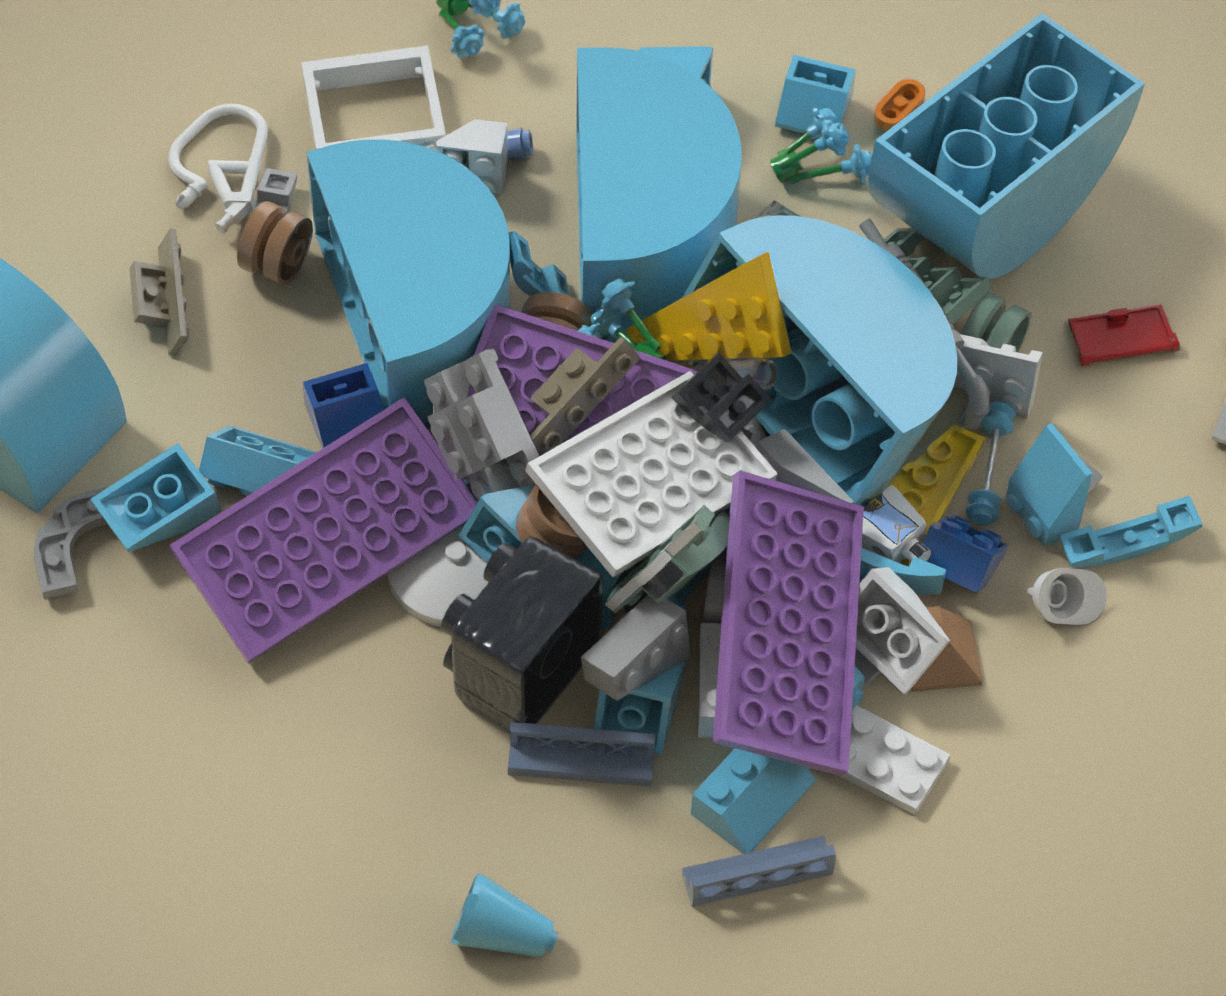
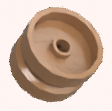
[237,201,313,286]
[521,292,593,331]
[516,484,587,559]

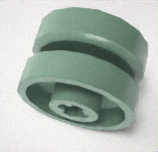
[961,292,1032,353]

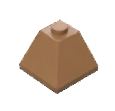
[911,606,983,692]

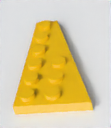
[625,251,792,361]
[860,424,986,582]

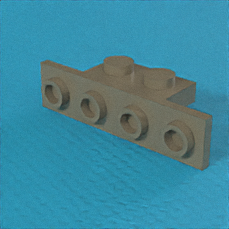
[129,229,189,356]
[530,337,640,455]

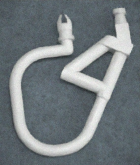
[168,104,268,234]

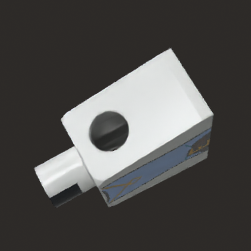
[862,485,931,563]

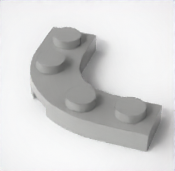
[34,486,110,600]

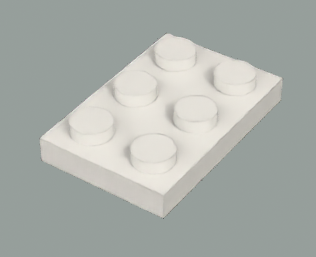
[839,705,950,816]

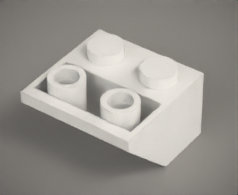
[436,119,508,194]

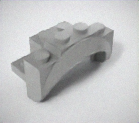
[423,348,539,500]

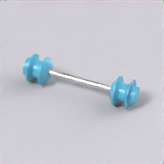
[965,401,1016,525]

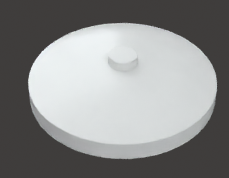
[387,524,489,627]

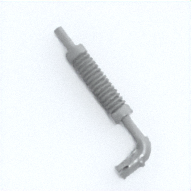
[859,219,990,430]

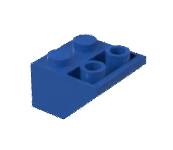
[302,363,384,449]
[923,515,1009,593]

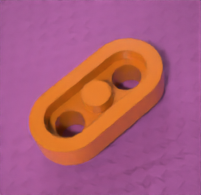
[874,79,925,131]

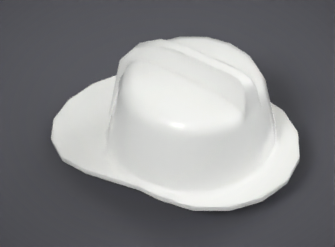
[1027,568,1107,625]

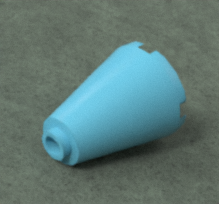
[451,873,559,957]

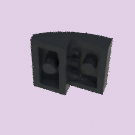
[671,352,772,443]

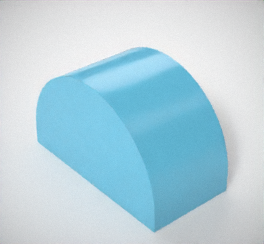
[868,13,1145,279]
[576,47,742,340]
[307,139,511,429]
[682,215,957,507]
[0,258,127,514]

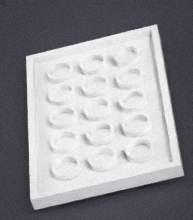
[525,371,778,577]

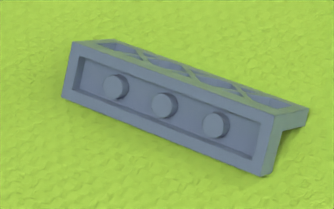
[508,722,655,786]
[682,836,836,907]

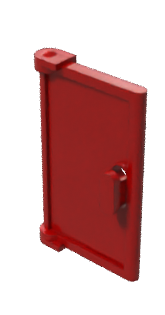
[1068,304,1180,366]

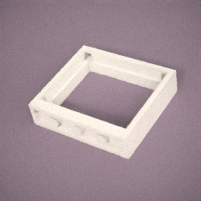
[301,46,446,150]

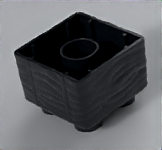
[441,537,603,737]

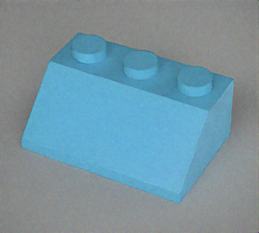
[199,425,317,496]
[691,749,815,854]

